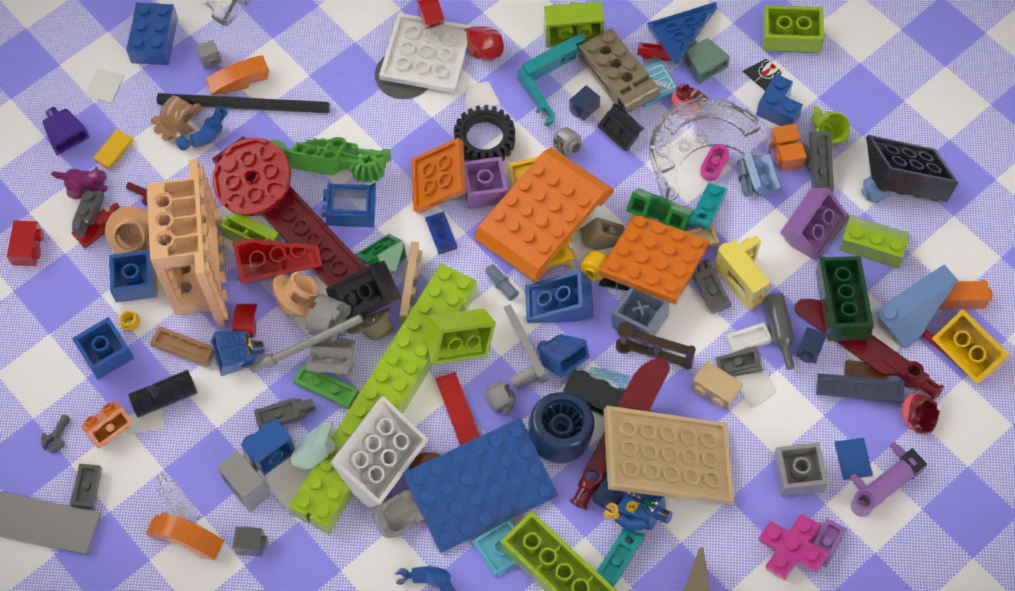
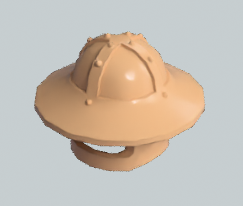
[105,205,150,254]
[272,271,319,317]

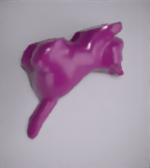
[51,166,107,199]

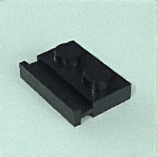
[597,104,644,151]

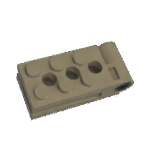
[579,28,660,113]

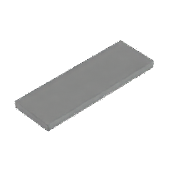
[0,492,101,556]

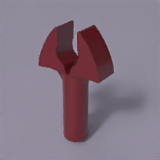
[126,182,148,206]

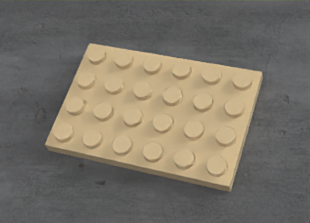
[604,406,734,505]

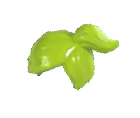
[812,106,850,146]

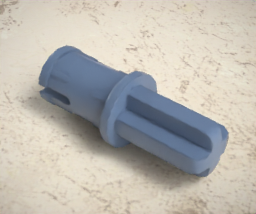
[737,158,754,197]
[485,264,519,301]

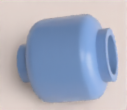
[861,176,891,203]

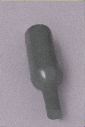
[763,293,795,370]

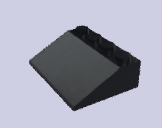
[866,135,958,202]

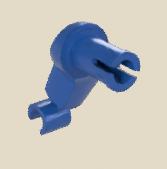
[176,106,228,151]
[395,566,456,591]

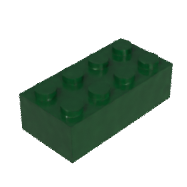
[816,256,874,341]

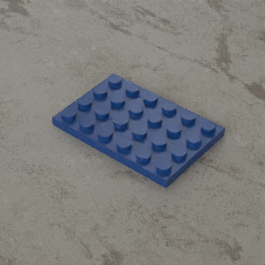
[403,417,559,553]

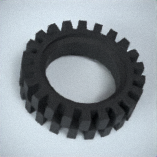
[454,105,516,162]

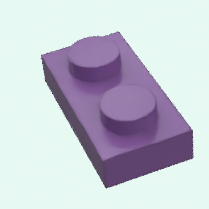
[813,518,847,568]

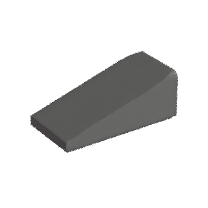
[716,347,763,376]

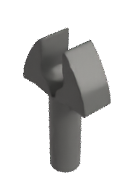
[41,414,70,454]

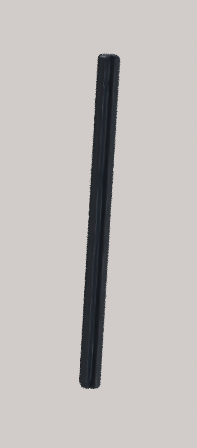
[156,93,330,113]

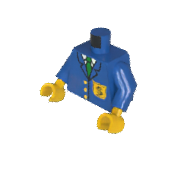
[603,492,673,531]

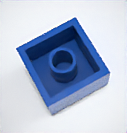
[109,250,157,302]
[72,317,134,380]
[240,418,295,476]

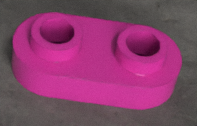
[700,145,729,181]

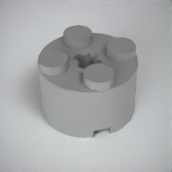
[305,295,351,342]

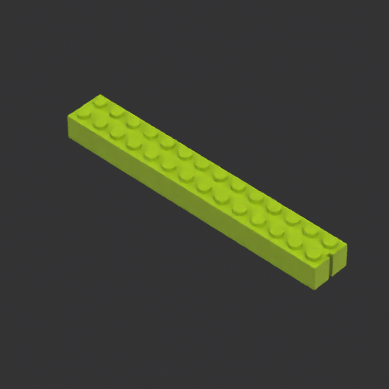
[289,263,478,535]

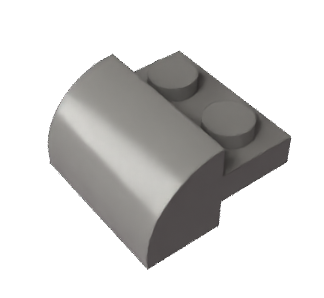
[306,339,355,375]

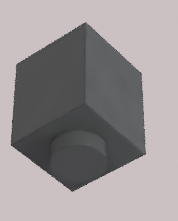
[233,526,268,556]

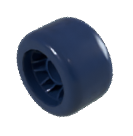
[527,392,595,463]

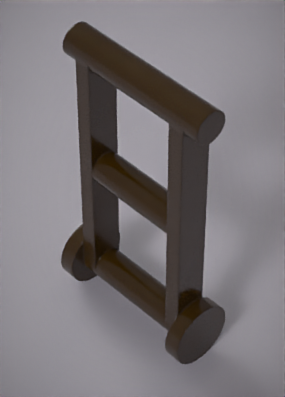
[616,321,696,370]

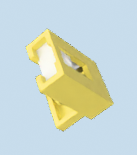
[714,235,771,311]

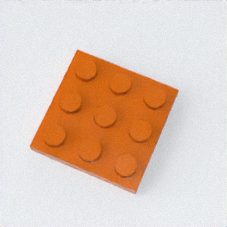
[411,138,466,214]

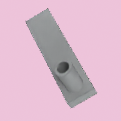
[503,304,549,389]

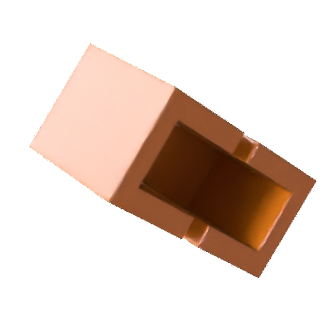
[768,123,807,172]

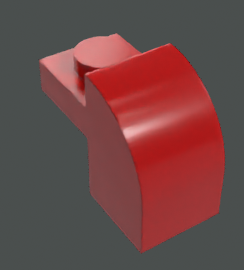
[416,0,445,29]

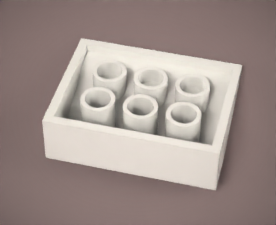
[331,396,429,508]

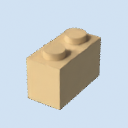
[691,361,743,410]

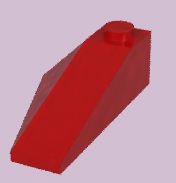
[232,238,323,286]

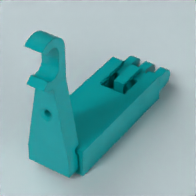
[517,34,585,126]

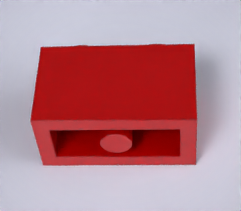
[7,220,44,266]

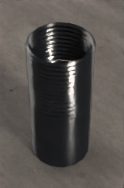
[128,370,198,418]

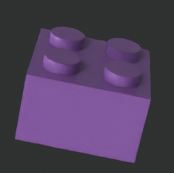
[464,157,508,209]

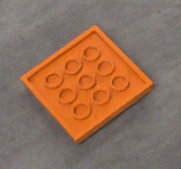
[600,214,710,305]

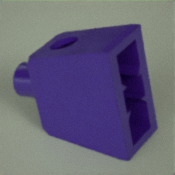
[42,107,90,155]

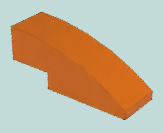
[206,55,269,96]

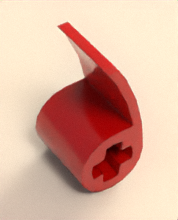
[232,304,258,338]

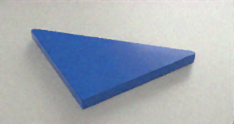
[647,2,717,65]

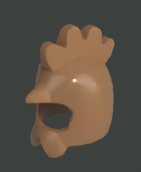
[150,95,203,143]

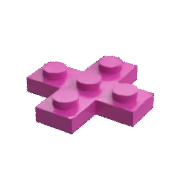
[759,514,828,580]

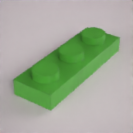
[293,364,359,410]

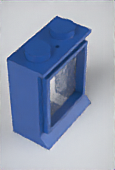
[322,181,376,228]

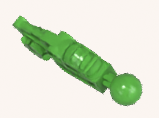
[270,137,391,184]

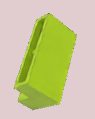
[220,213,280,242]

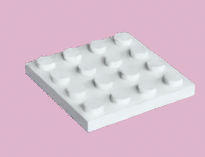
[379,13,472,93]

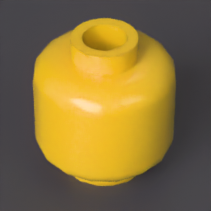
[580,251,608,281]

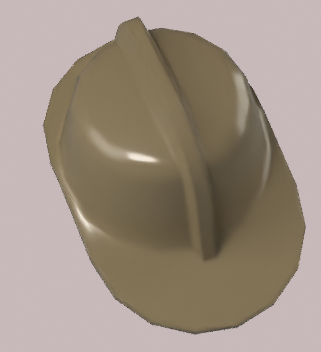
[347,308,394,339]

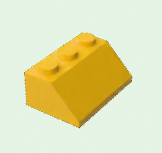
[932,309,1012,384]

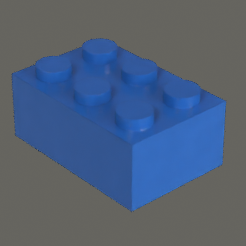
[126,2,178,65]

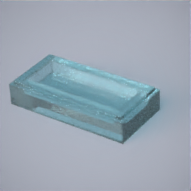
[588,366,632,384]

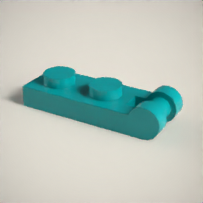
[689,183,727,230]
[597,528,646,587]

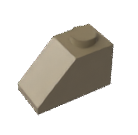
[580,217,625,250]

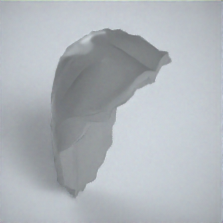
[373,489,423,538]

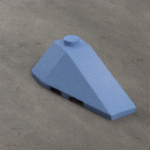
[875,264,958,349]

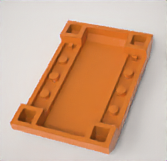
[474,147,614,283]

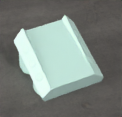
[291,422,335,470]

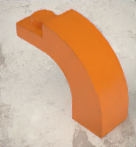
[146,513,224,561]

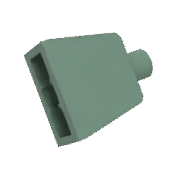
[684,38,730,85]

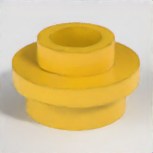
[119,311,140,331]

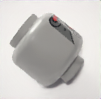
[553,127,582,157]
[485,381,516,414]

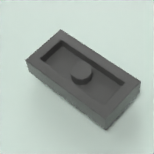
[70,463,102,509]

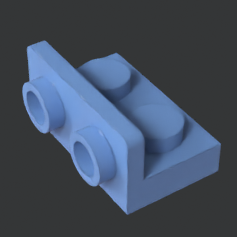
[743,152,782,197]

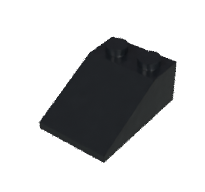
[325,260,402,321]

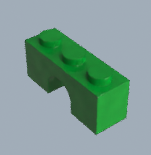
[626,187,694,231]

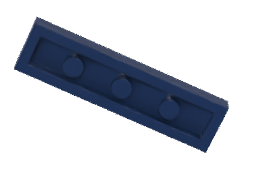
[815,373,904,403]

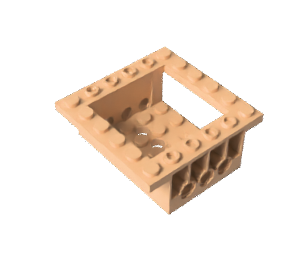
[147,159,229,329]

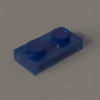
[425,211,458,255]

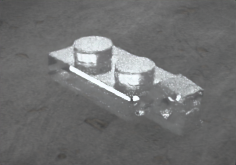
[155,472,201,523]

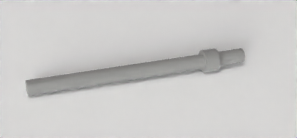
[250,314,363,373]

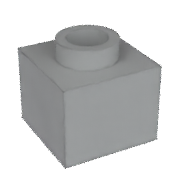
[195,40,222,69]

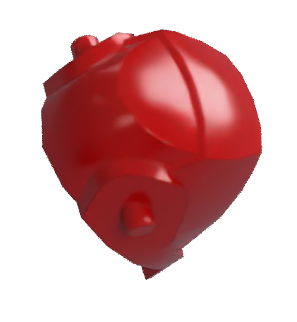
[465,26,504,61]

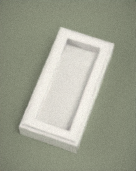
[725,322,773,353]

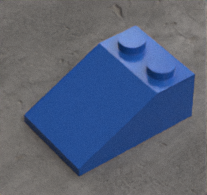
[525,270,594,323]

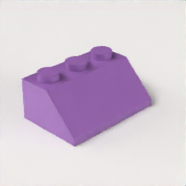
[780,188,849,261]

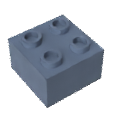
[612,287,670,345]

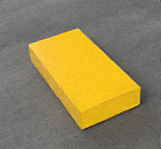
[93,129,134,170]

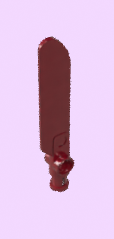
[795,298,945,400]
[569,358,670,511]

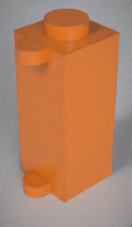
[939,279,992,309]

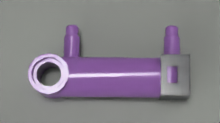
[850,442,927,517]

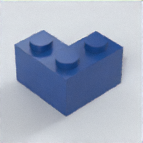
[756,74,803,126]

